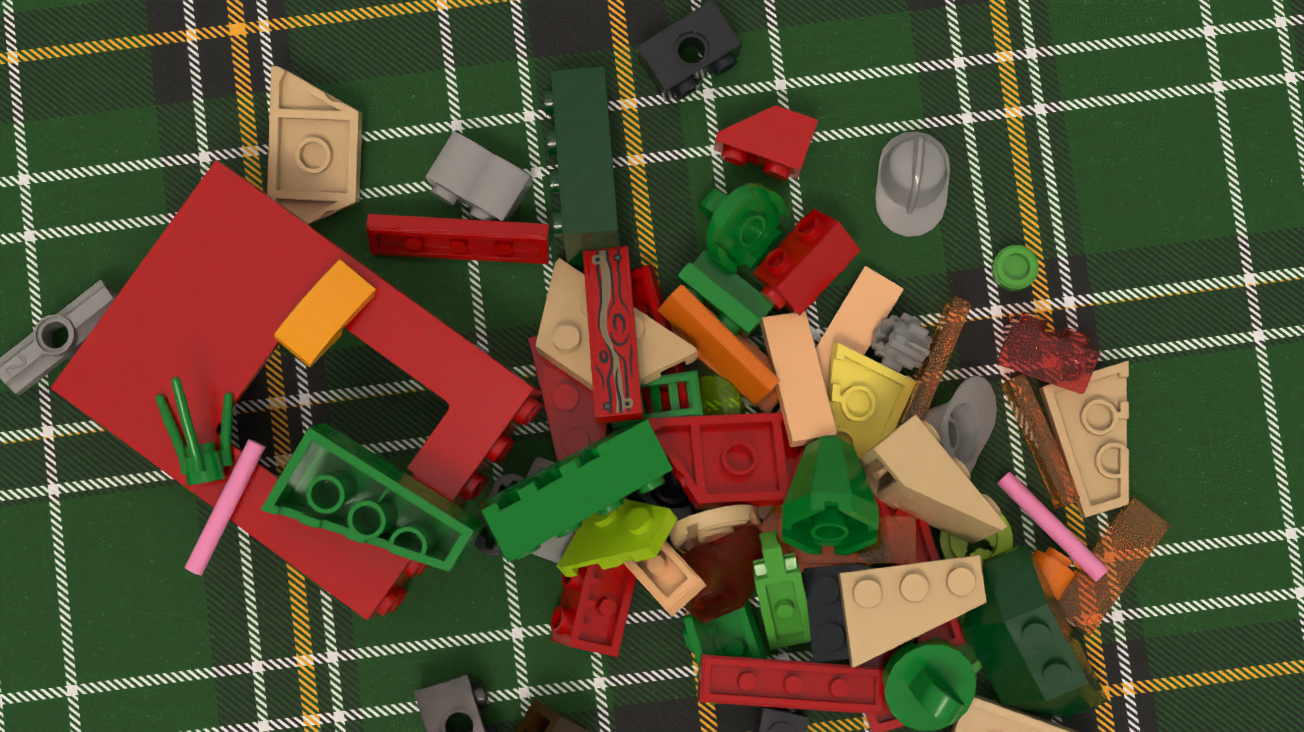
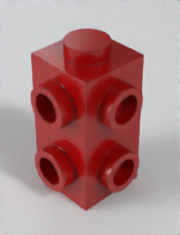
[753,208,861,316]

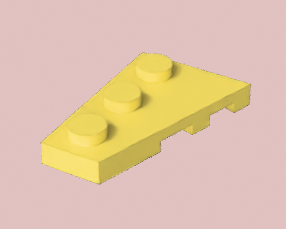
[827,343,916,458]

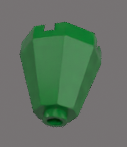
[782,435,879,555]

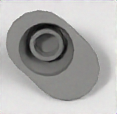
[875,131,950,237]
[923,375,997,473]

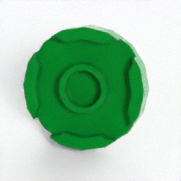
[698,183,786,271]
[882,638,976,731]

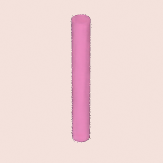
[184,439,266,576]
[997,472,1109,582]

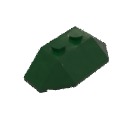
[962,542,1108,719]

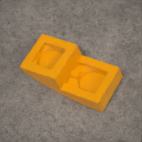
[274,259,376,368]

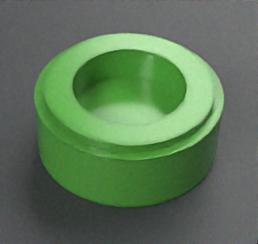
[991,245,1039,292]

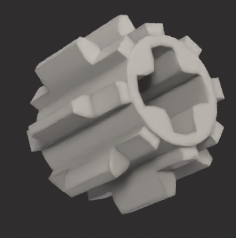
[871,313,932,373]

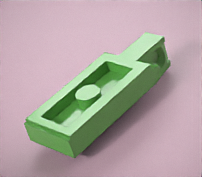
[752,530,811,650]

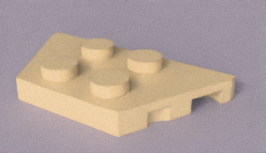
[267,66,362,225]
[535,258,698,391]

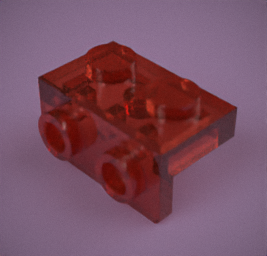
[997,312,1100,394]

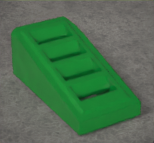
[612,371,704,430]

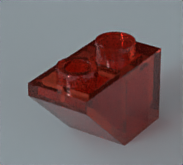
[680,524,764,624]

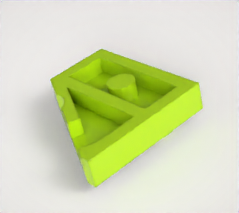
[556,498,677,577]

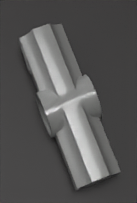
[0,280,117,395]

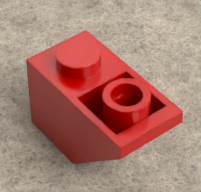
[714,105,818,181]

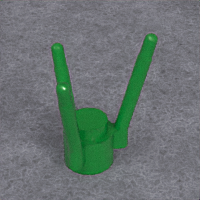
[155,377,233,486]

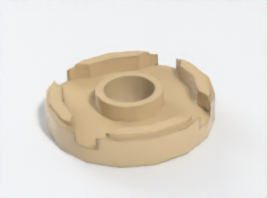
[669,505,761,551]

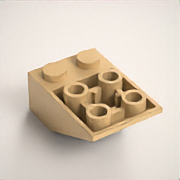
[859,414,1007,544]

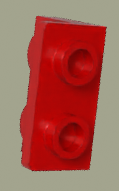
[550,563,636,657]

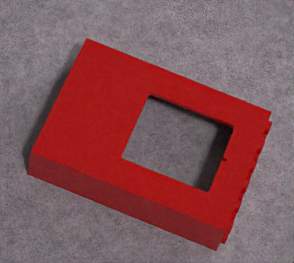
[51,160,543,620]

